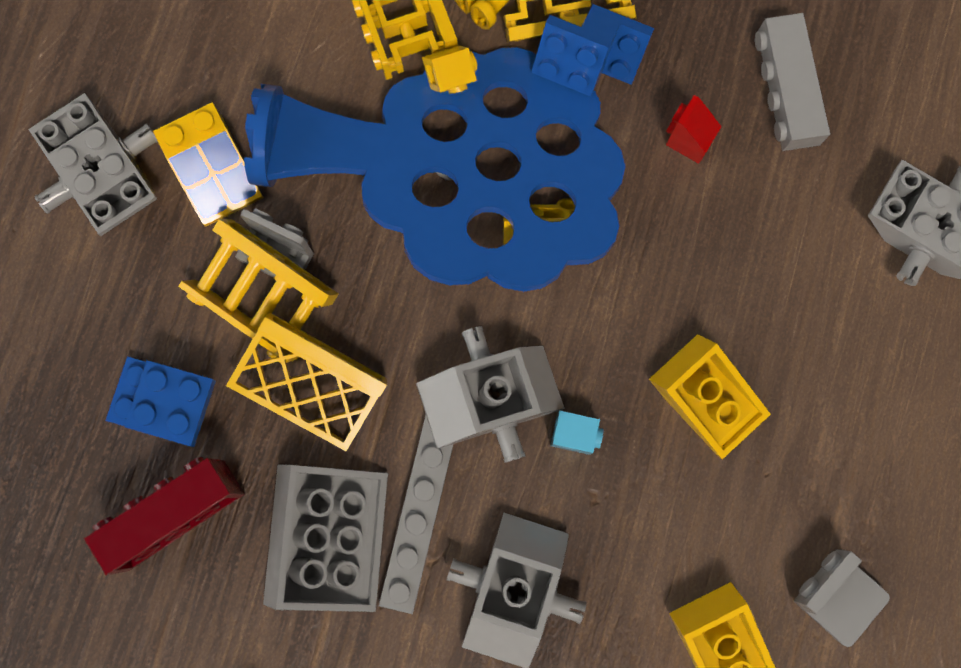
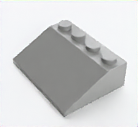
[263,465,388,612]

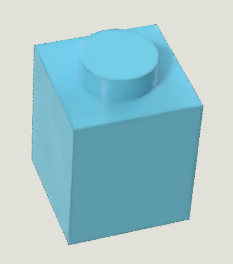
[550,411,604,455]

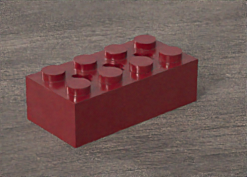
[84,457,245,575]

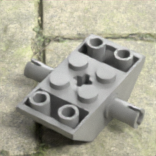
[28,93,158,236]
[868,160,961,286]
[416,326,565,463]
[447,513,586,668]

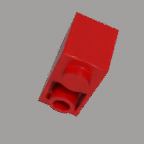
[666,95,722,164]

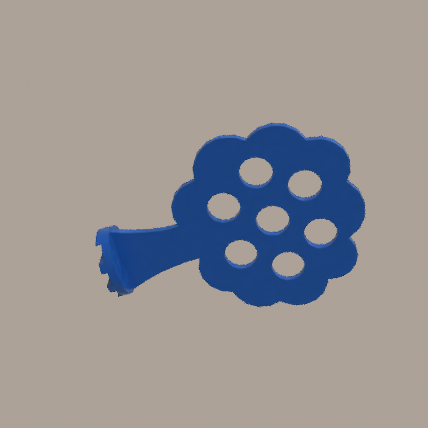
[244,47,625,292]

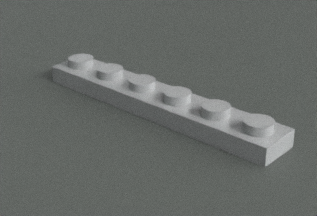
[379,415,454,614]

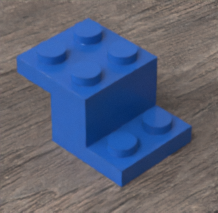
[531,4,654,97]
[105,356,216,447]

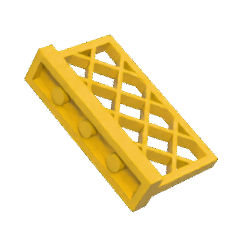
[226,312,387,451]

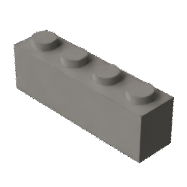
[755,13,830,151]

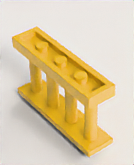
[178,219,339,363]

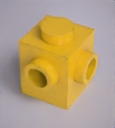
[422,46,477,94]

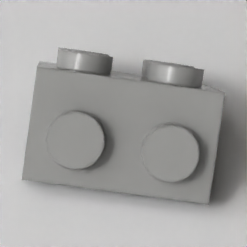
[235,209,314,277]
[794,549,890,647]

